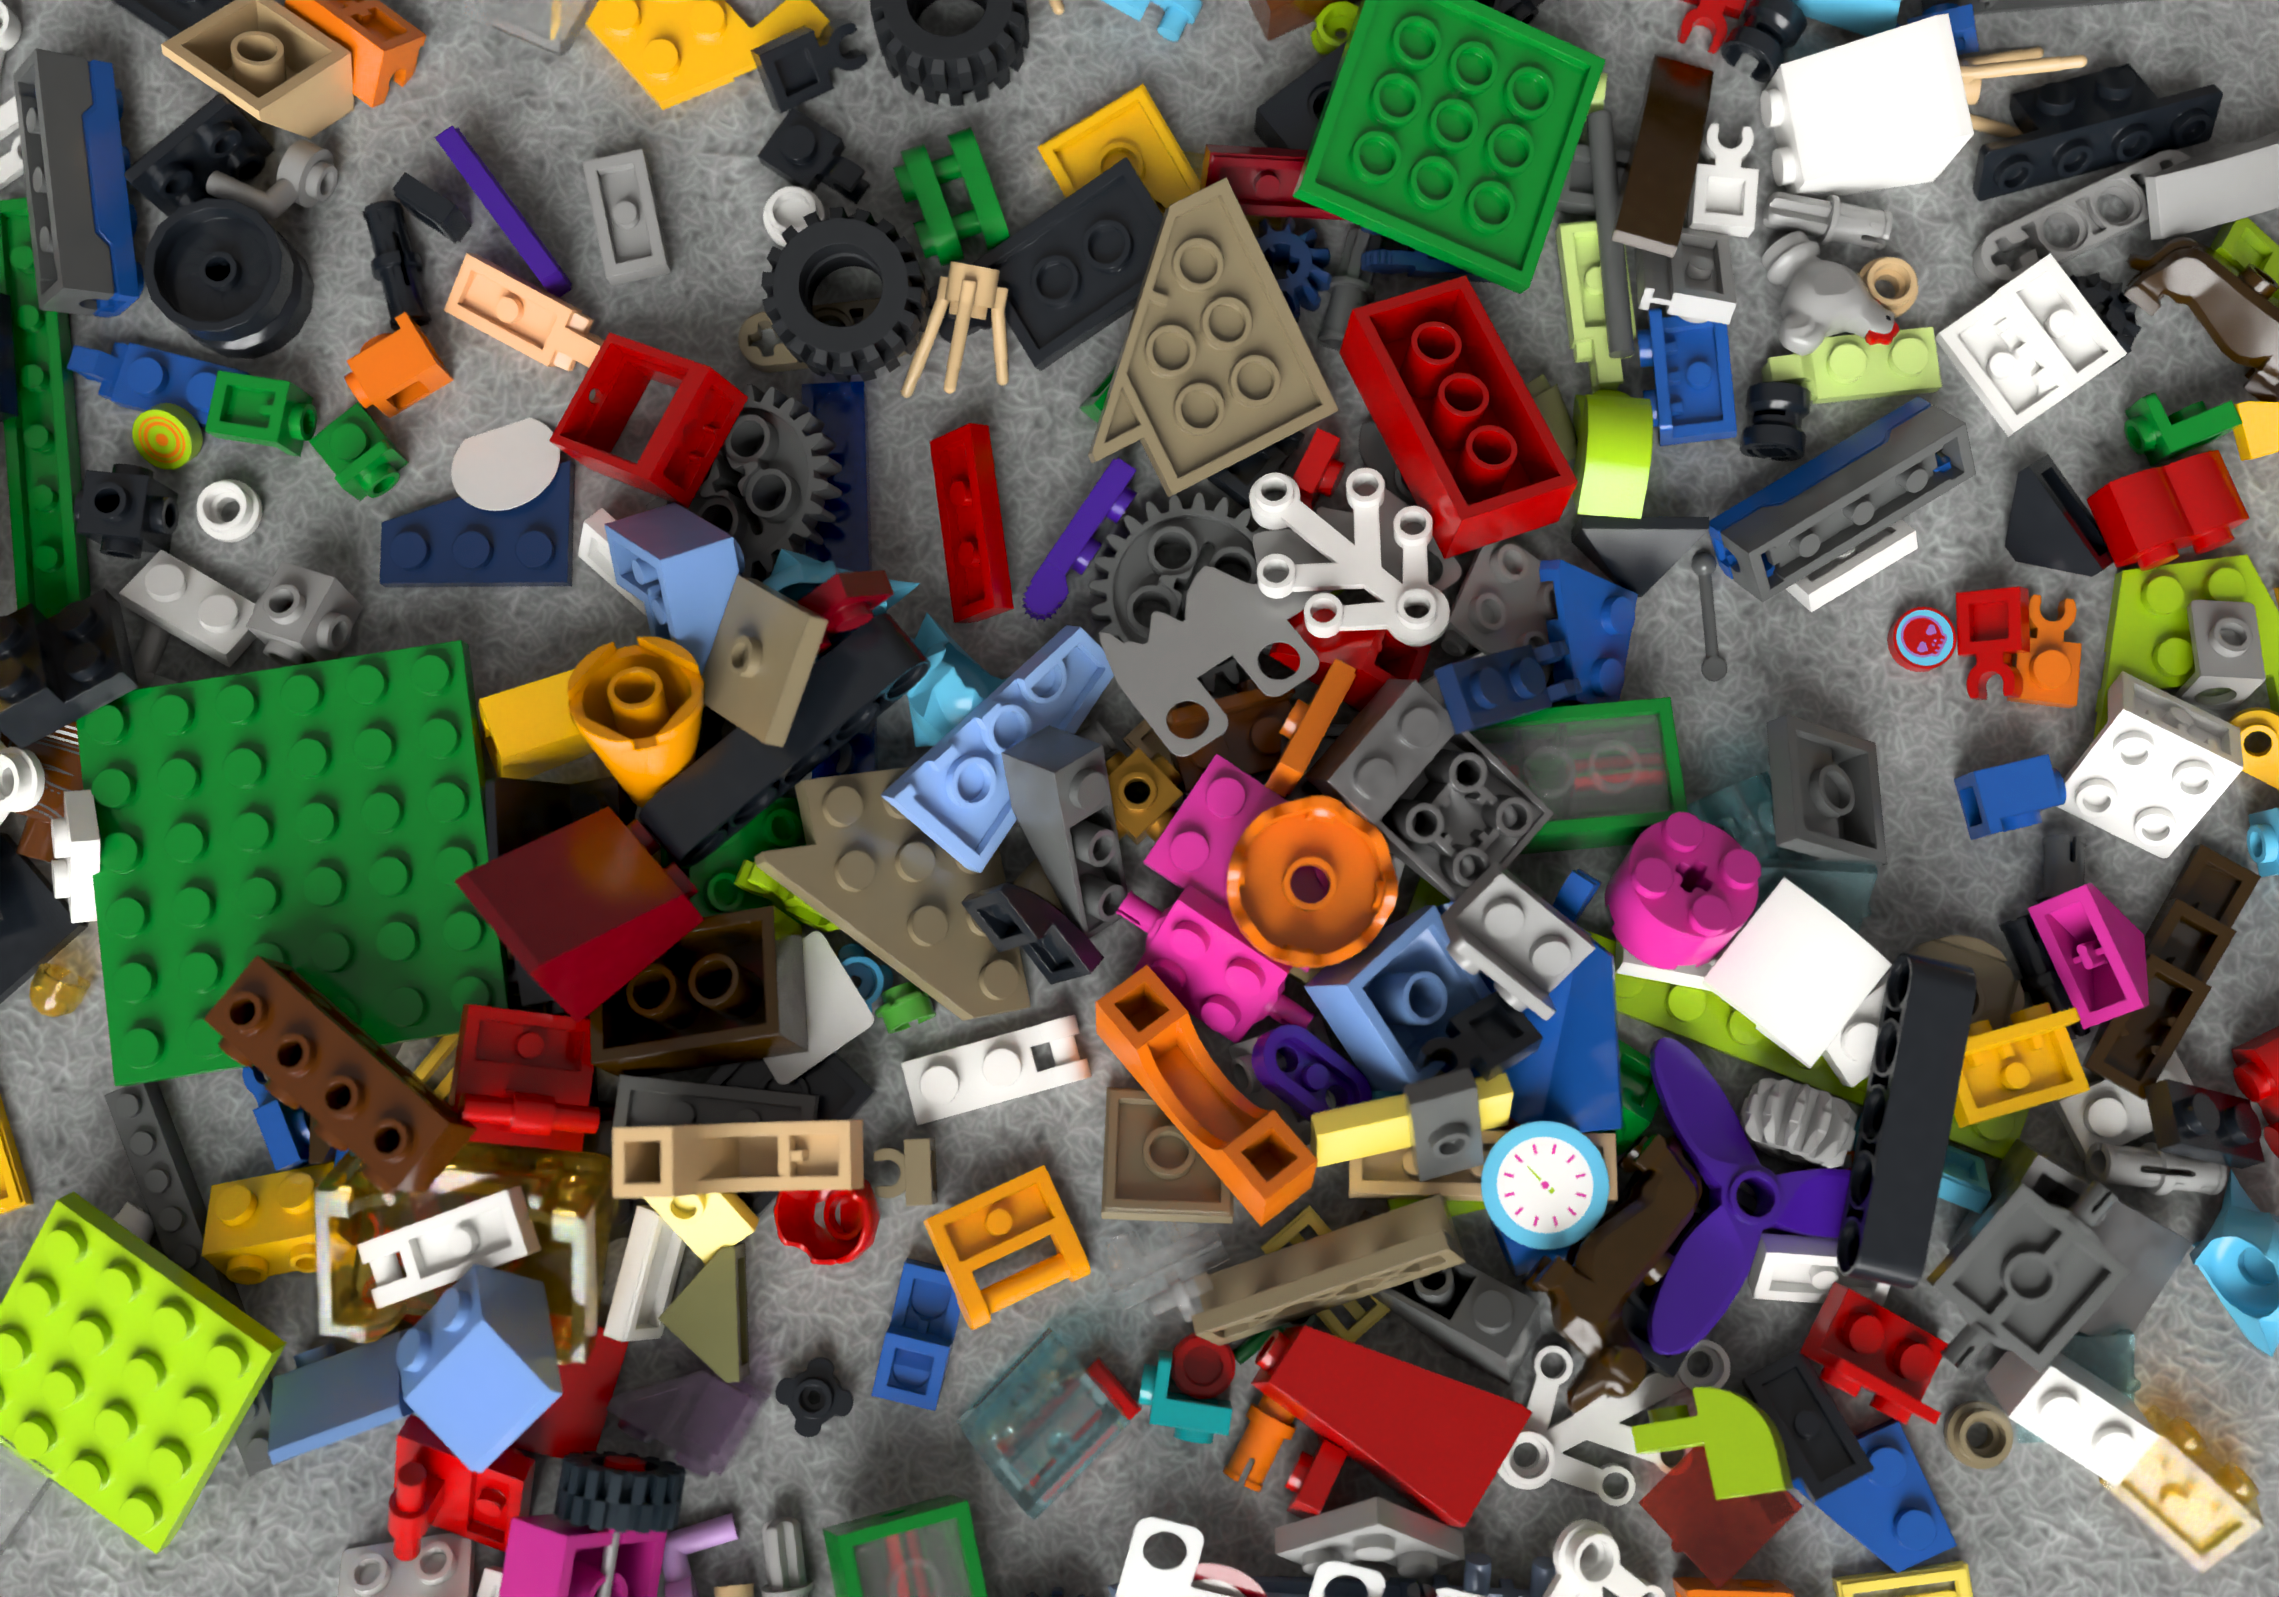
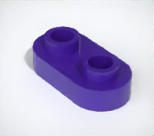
[1252,1024,1372,1122]

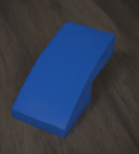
[871,1258,961,1411]

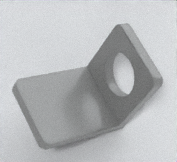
[2174,600,2266,710]

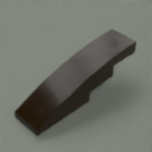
[1611,55,1714,258]
[2082,844,2261,1100]

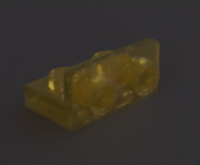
[2098,1405,2264,1574]

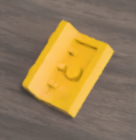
[1954,1003,2091,1128]
[201,1162,345,1285]

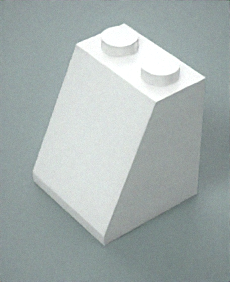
[1760,13,1974,199]

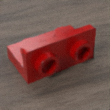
[1799,1282,1948,1425]

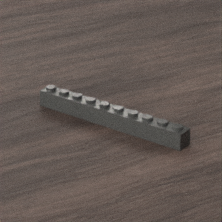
[104,1081,299,1477]

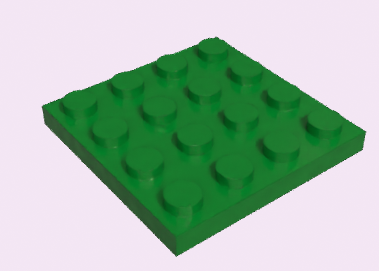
[1292,0,1606,294]

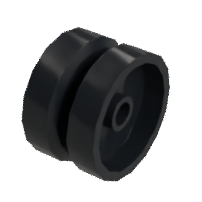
[143,198,314,359]

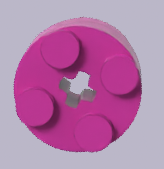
[1604,812,1761,970]

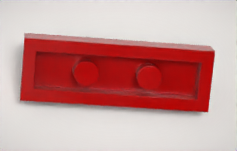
[929,423,1014,623]

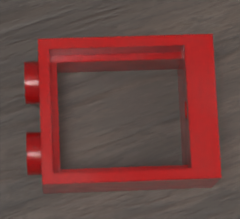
[549,332,749,508]

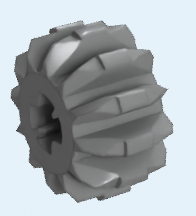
[1739,1078,1858,1169]

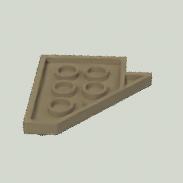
[1088,177,1339,497]
[754,767,1031,1021]

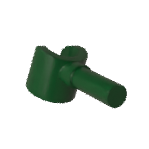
[1233,1313,1316,1365]

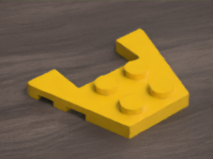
[580,0,830,110]

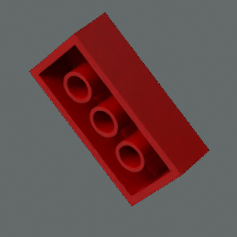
[1339,275,1578,559]

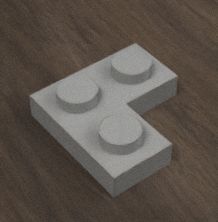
[1275,1497,1465,1578]

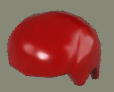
[773,1178,882,1265]

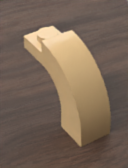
[612,1119,864,1198]

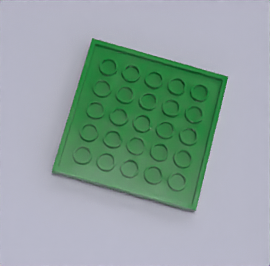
[76,640,515,1086]

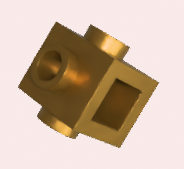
[1106,747,1184,845]

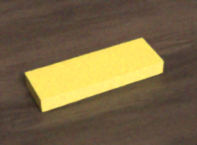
[1310,1072,1513,1168]

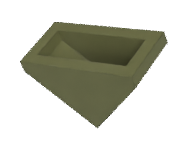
[658,1243,750,1383]

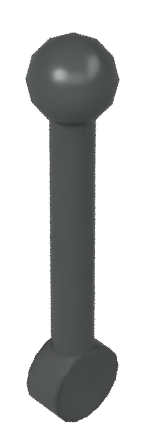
[1691,552,1728,682]

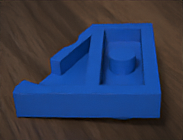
[1539,559,1638,706]
[1792,1418,1957,1573]

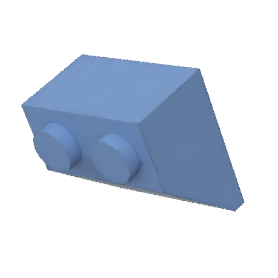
[1304,905,1491,1092]
[396,1264,563,1473]
[268,1320,414,1465]

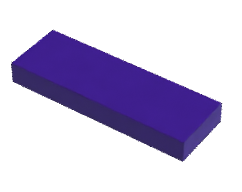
[434,125,573,298]

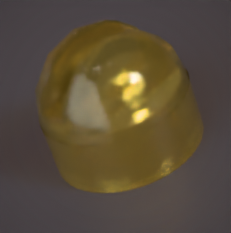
[28,963,91,1017]

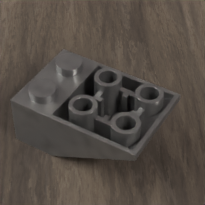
[1304,679,1554,903]
[1946,1138,2193,1352]

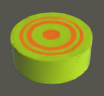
[132,403,203,470]

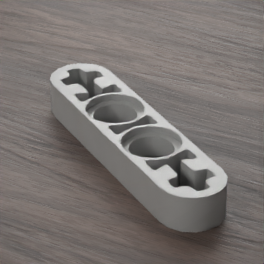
[1973,150,2191,289]

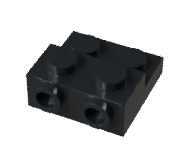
[0,588,139,749]

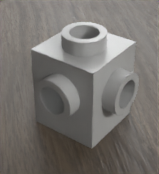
[246,561,363,667]

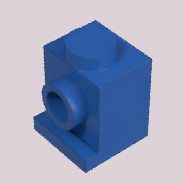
[1954,754,2067,840]

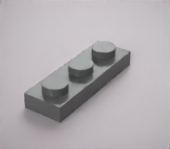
[611,1075,819,1141]

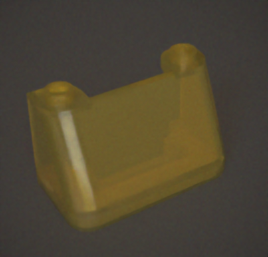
[314,1141,615,1365]

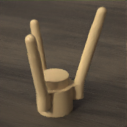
[1958,47,2088,138]
[901,261,1009,398]

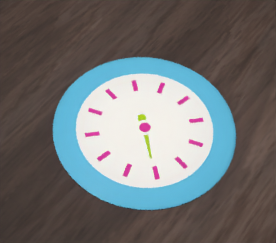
[1481,1121,1609,1250]

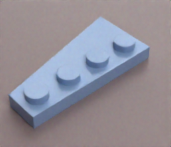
[881,625,1114,873]

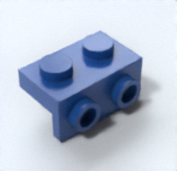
[1637,307,1737,446]

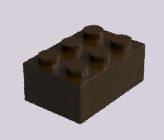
[590,905,808,1077]

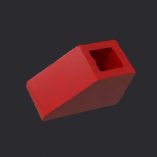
[1269,609,1431,711]

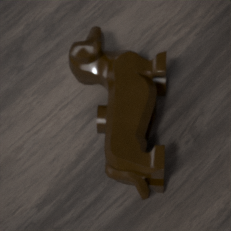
[2124,237,2279,402]
[1521,1133,1703,1413]

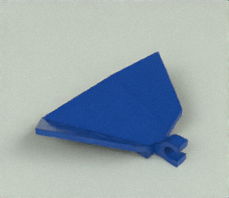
[1382,869,1623,1132]

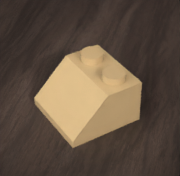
[161,0,354,138]

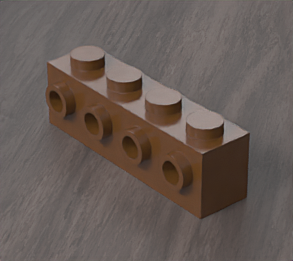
[203,955,477,1194]

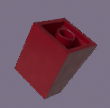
[454,807,704,1023]

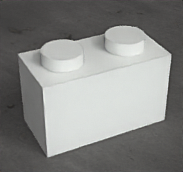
[1984,1350,2160,1487]

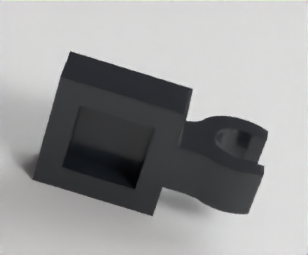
[757,108,870,204]

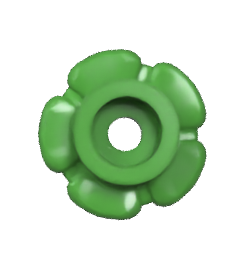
[875,981,937,1034]

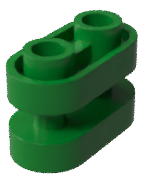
[893,127,1010,267]

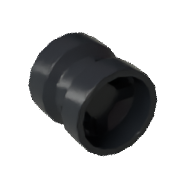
[1721,0,1807,82]
[1740,382,1812,462]

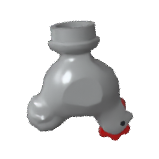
[1761,231,1900,356]

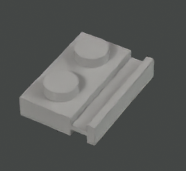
[1634,227,1737,325]

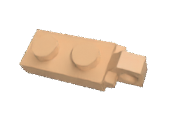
[444,253,605,371]

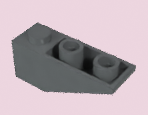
[1001,725,1128,939]
[1357,1210,1541,1386]

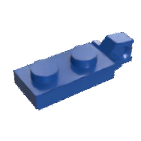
[67,342,251,428]

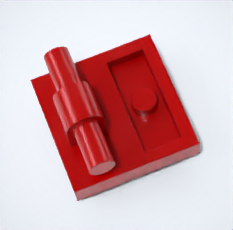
[448,1004,600,1152]
[388,1414,536,1561]

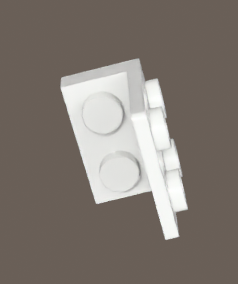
[2056,671,2244,858]
[338,1532,475,1597]

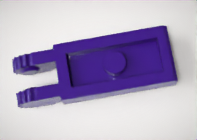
[1022,458,1137,622]

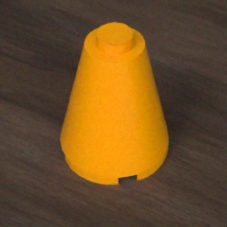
[567,636,705,808]

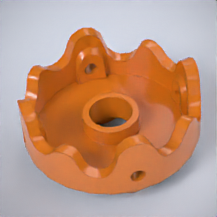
[1226,796,1398,968]

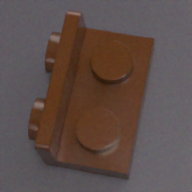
[1166,675,1296,795]

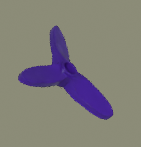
[1647,1037,1851,1355]

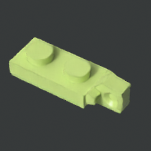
[1555,220,1637,395]
[1761,327,1942,404]

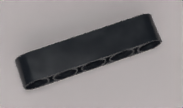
[639,613,931,869]
[1837,952,1977,1289]

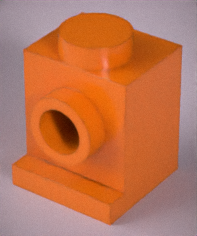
[344,312,453,418]

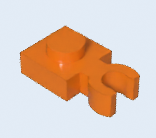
[2007,594,2082,709]

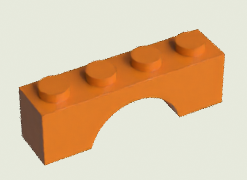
[1095,965,1318,1227]

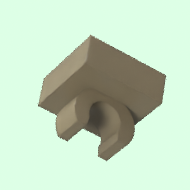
[873,1137,938,1206]

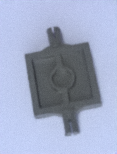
[1927,1177,2132,1373]

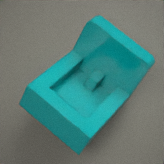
[1138,1349,1232,1444]

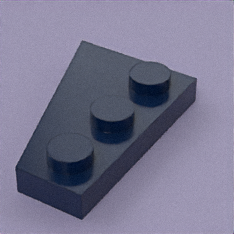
[379,460,575,587]

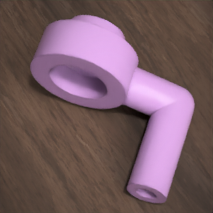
[662,1512,739,1597]

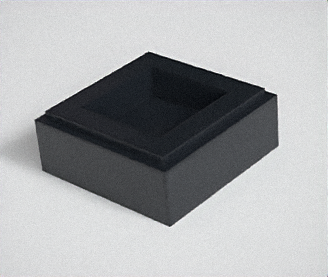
[392,172,472,243]

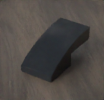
[961,882,1104,985]

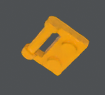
[923,1164,1091,1330]

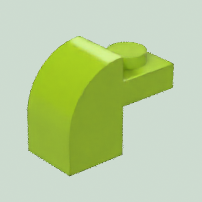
[1572,389,1653,519]
[1631,1387,1793,1500]

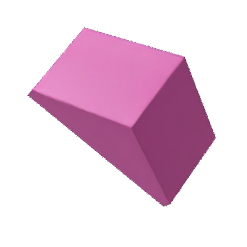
[2027,883,2149,1029]

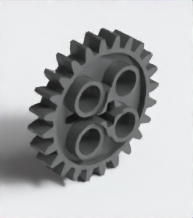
[646,384,842,582]
[1090,492,1273,695]

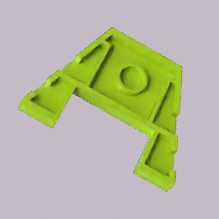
[2090,554,2279,744]

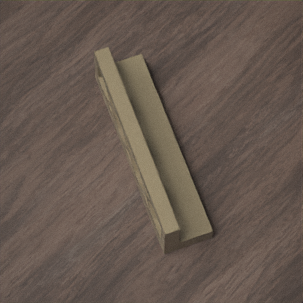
[1191,1194,1466,1346]

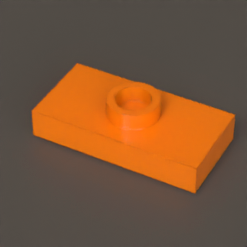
[1265,658,1357,797]

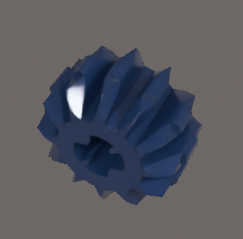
[1255,216,1332,323]

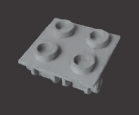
[1441,537,1558,685]

